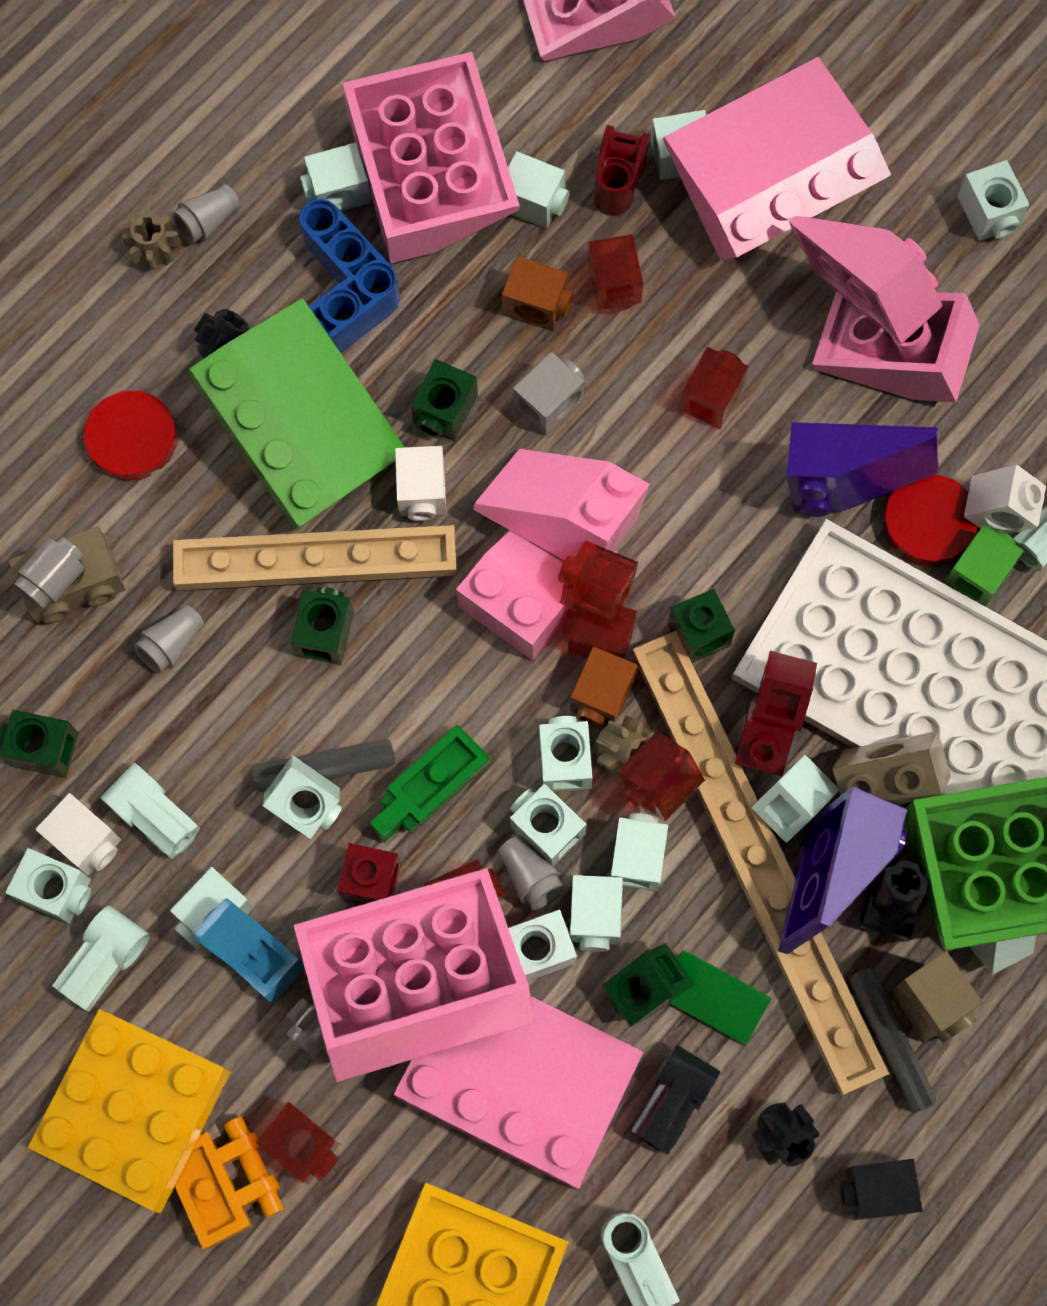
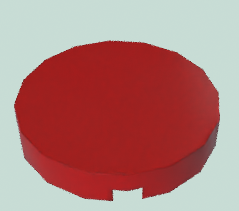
[84,390,177,481]
[883,474,977,567]

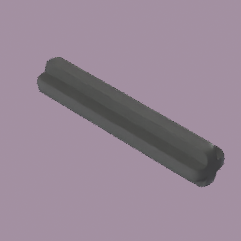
[252,739,395,792]
[849,968,936,1113]

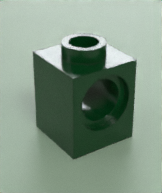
[411,359,478,441]
[291,587,354,665]
[668,589,735,663]
[0,709,79,778]
[602,943,694,1027]

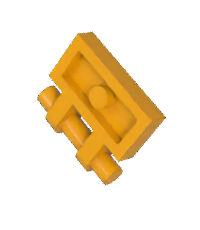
[175,1116,284,1251]

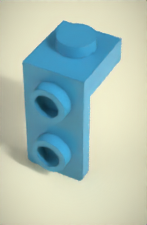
[193,898,305,1004]

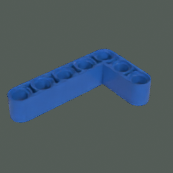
[299,199,400,353]

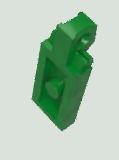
[370,724,491,843]

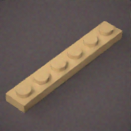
[173,525,457,590]

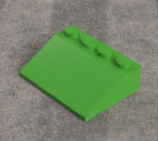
[187,298,405,530]
[905,777,1047,951]

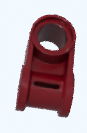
[594,125,651,216]

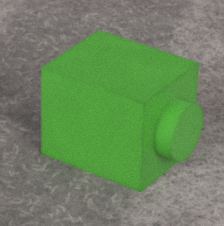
[945,525,1024,607]

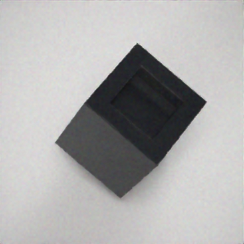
[840,1159,923,1221]

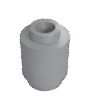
[13,537,85,609]

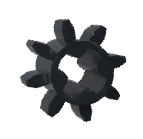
[194,309,249,358]
[752,1102,820,1167]

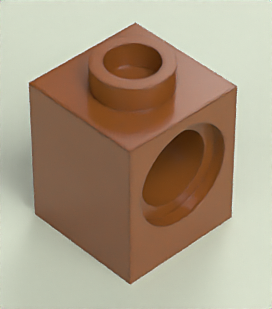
[501,256,574,331]
[570,646,638,728]

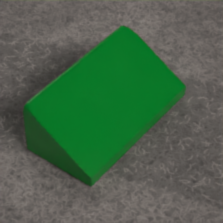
[669,950,771,1046]

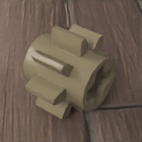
[122,210,181,270]
[596,715,656,780]

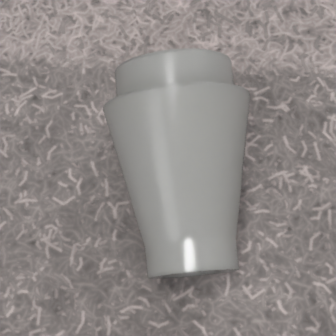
[171,184,240,244]
[133,605,205,673]
[498,835,564,910]

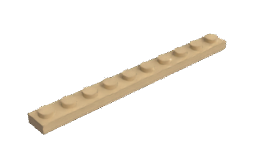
[632,631,889,1096]

